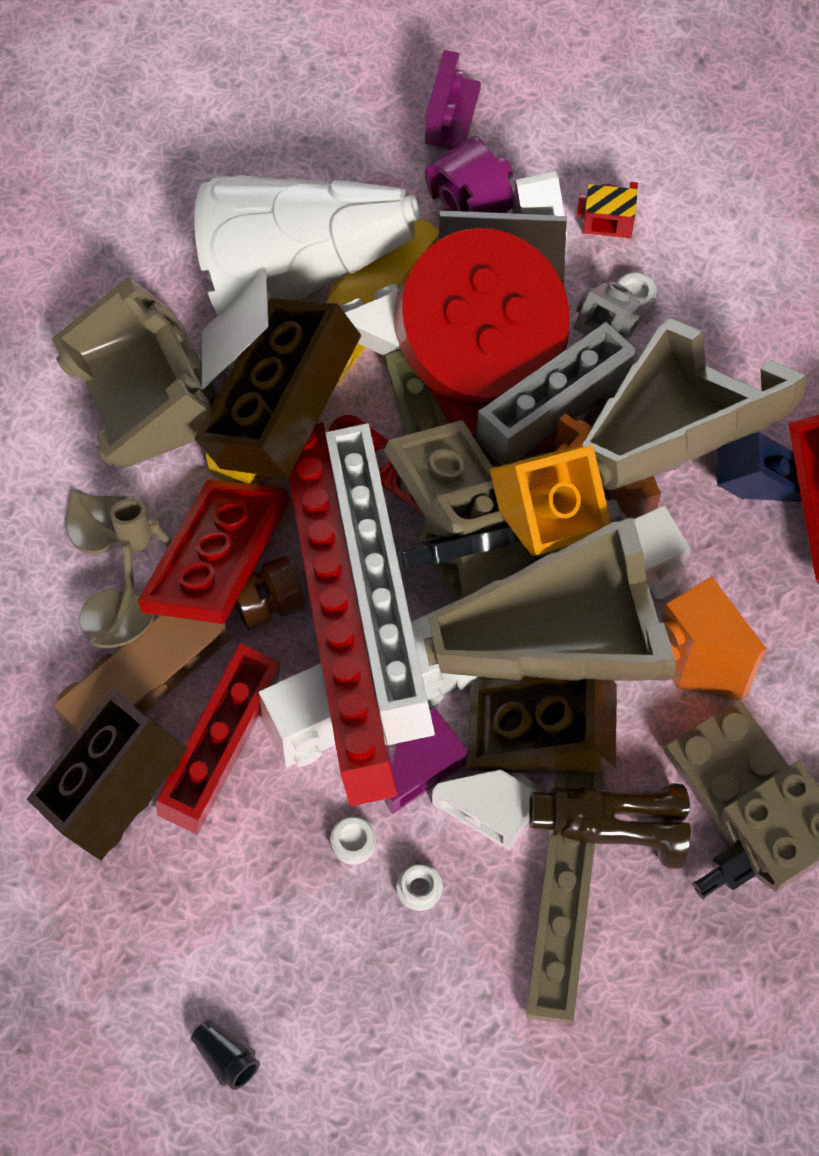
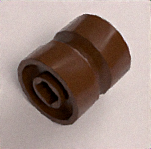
[235,556,306,630]

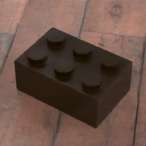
[26,689,188,861]

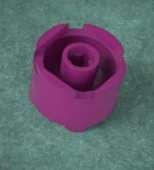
[425,136,514,213]

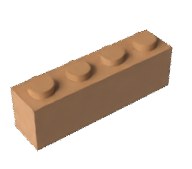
[54,615,229,736]

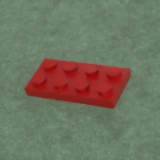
[138,479,290,624]

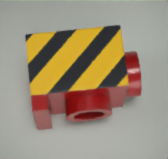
[576,182,638,238]

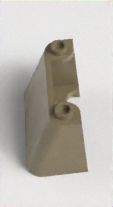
[52,276,217,468]

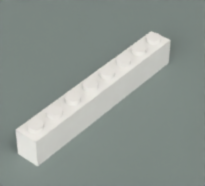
[326,423,435,745]

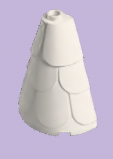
[194,175,419,315]

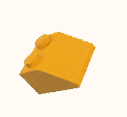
[490,445,611,556]

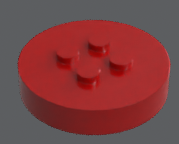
[394,228,570,405]

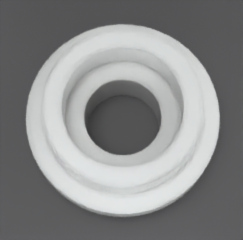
[396,864,443,911]

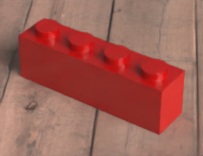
[156,643,281,835]

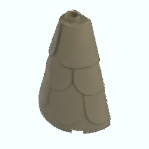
[582,318,807,490]
[424,517,676,681]

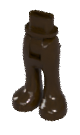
[529,783,691,869]

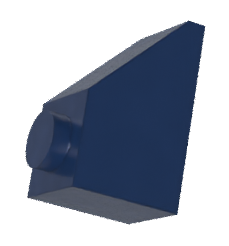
[715,432,802,502]

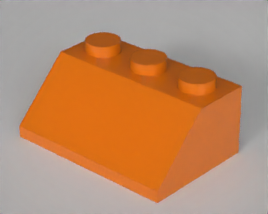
[661,576,767,701]

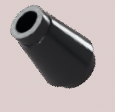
[191,1020,260,1090]

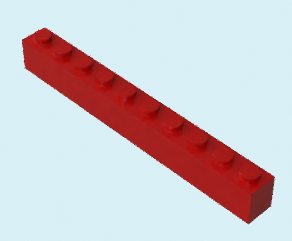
[289,423,397,807]

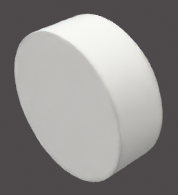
[617,272,657,315]
[330,816,376,864]

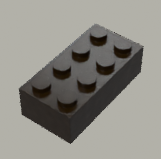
[194,298,362,478]

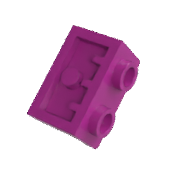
[425,50,481,149]

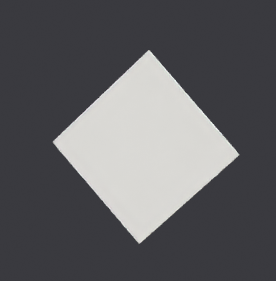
[202,268,268,389]

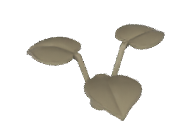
[66,491,172,648]

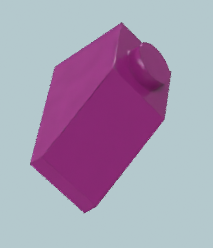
[387,708,468,814]

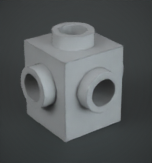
[573,282,641,339]

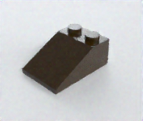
[467,676,617,775]

